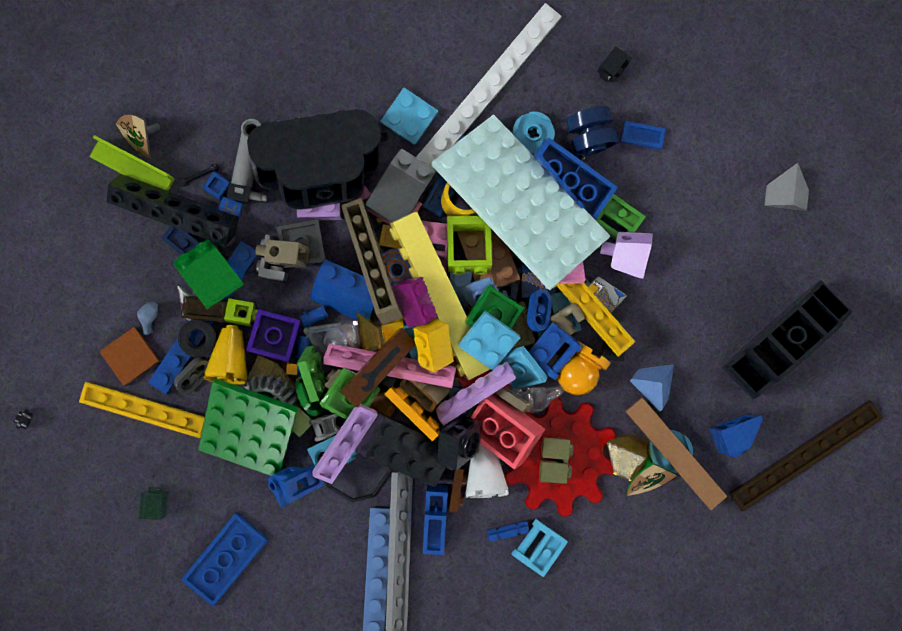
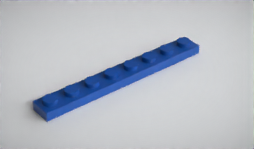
[148,241,257,394]

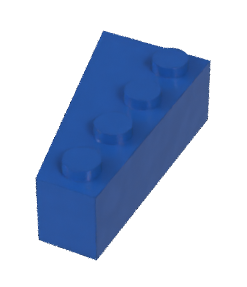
[533,138,618,220]

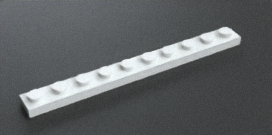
[416,3,561,169]

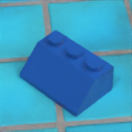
[310,259,375,325]

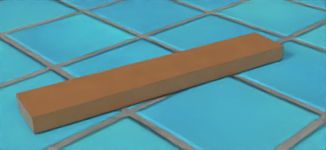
[625,398,727,510]

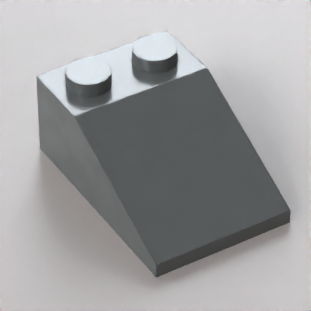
[365,149,437,222]

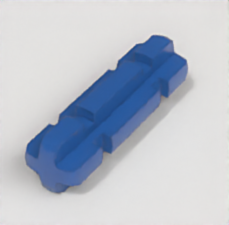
[487,520,529,542]

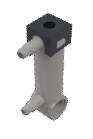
[227,119,268,204]

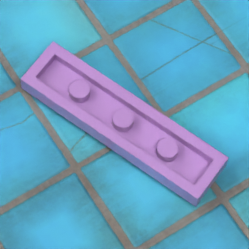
[436,362,516,426]
[312,404,378,484]

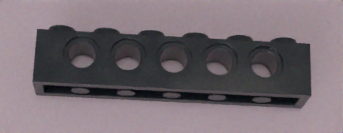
[107,174,239,246]

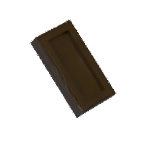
[181,295,228,322]

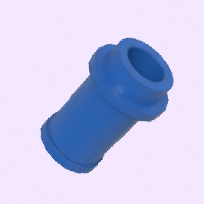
[300,305,328,327]

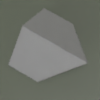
[764,163,809,211]

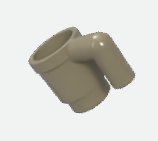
[549,303,585,335]

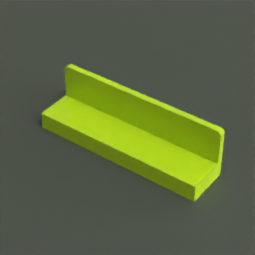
[90,135,175,191]

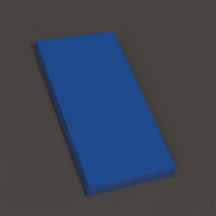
[181,512,269,607]

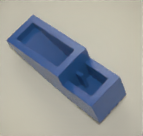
[423,484,448,555]

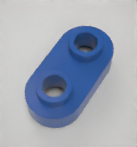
[527,289,552,332]

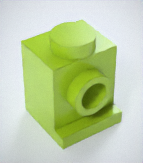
[224,298,258,326]

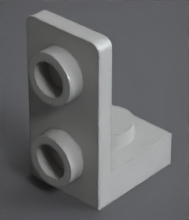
[256,234,288,282]

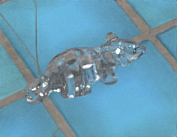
[512,387,564,413]

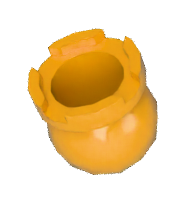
[558,341,611,395]

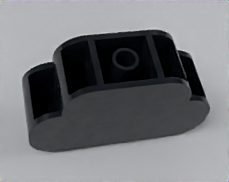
[247,109,380,210]
[722,280,853,400]

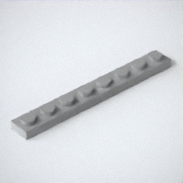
[386,472,413,631]

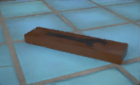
[340,328,416,407]

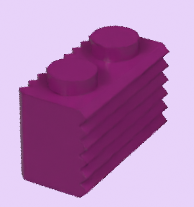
[392,277,437,327]

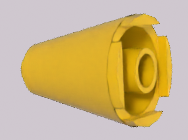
[204,325,248,385]

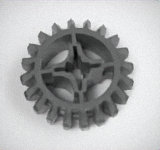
[244,373,299,412]

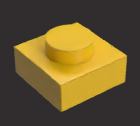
[379,224,401,249]

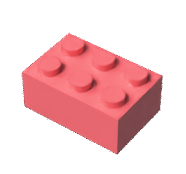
[471,393,545,469]

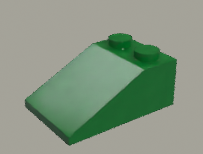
[173,240,244,309]

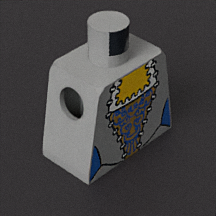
[584,277,626,313]

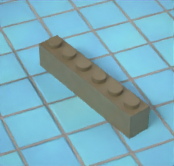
[341,198,403,325]

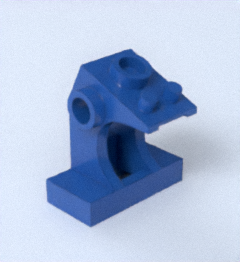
[267,465,324,508]

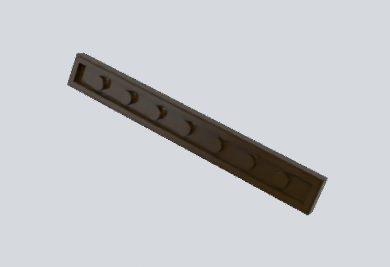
[729,400,883,512]

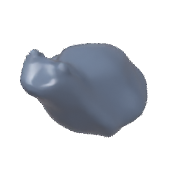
[137,301,158,335]

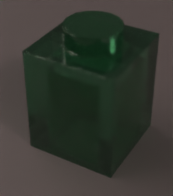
[139,487,168,520]

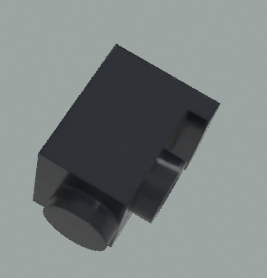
[597,46,632,83]

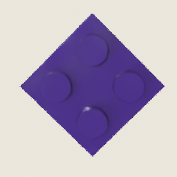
[246,309,301,364]

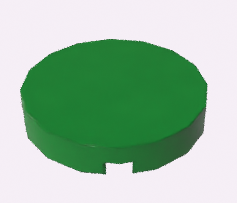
[295,376,324,417]

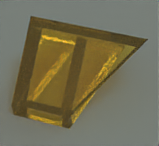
[356,311,386,351]
[607,434,647,481]

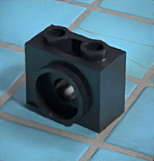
[438,415,481,470]

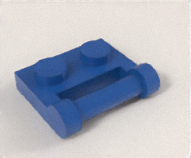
[528,322,583,380]

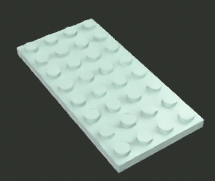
[432,114,610,290]

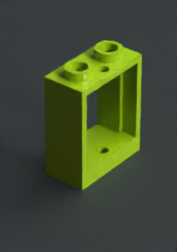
[447,216,492,275]

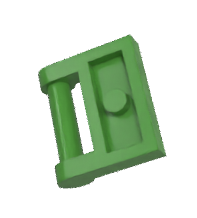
[596,194,646,240]

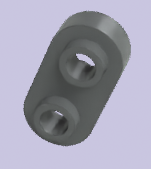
[174,357,209,394]

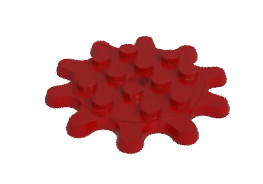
[504,395,619,517]

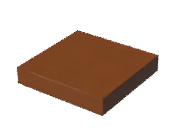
[99,327,160,386]

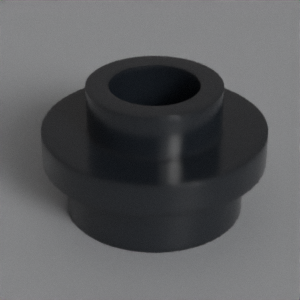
[14,409,34,430]

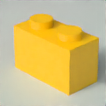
[413,318,454,373]

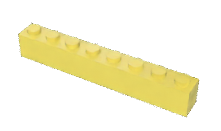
[389,211,490,380]

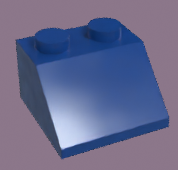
[709,413,763,458]

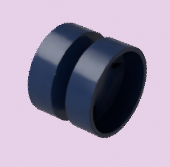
[566,106,618,156]

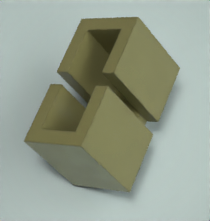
[539,436,573,484]

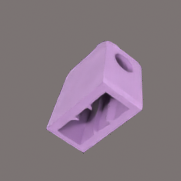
[600,232,653,279]

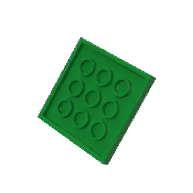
[199,378,299,476]

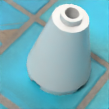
[466,443,509,498]

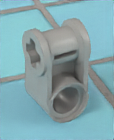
[309,413,342,441]

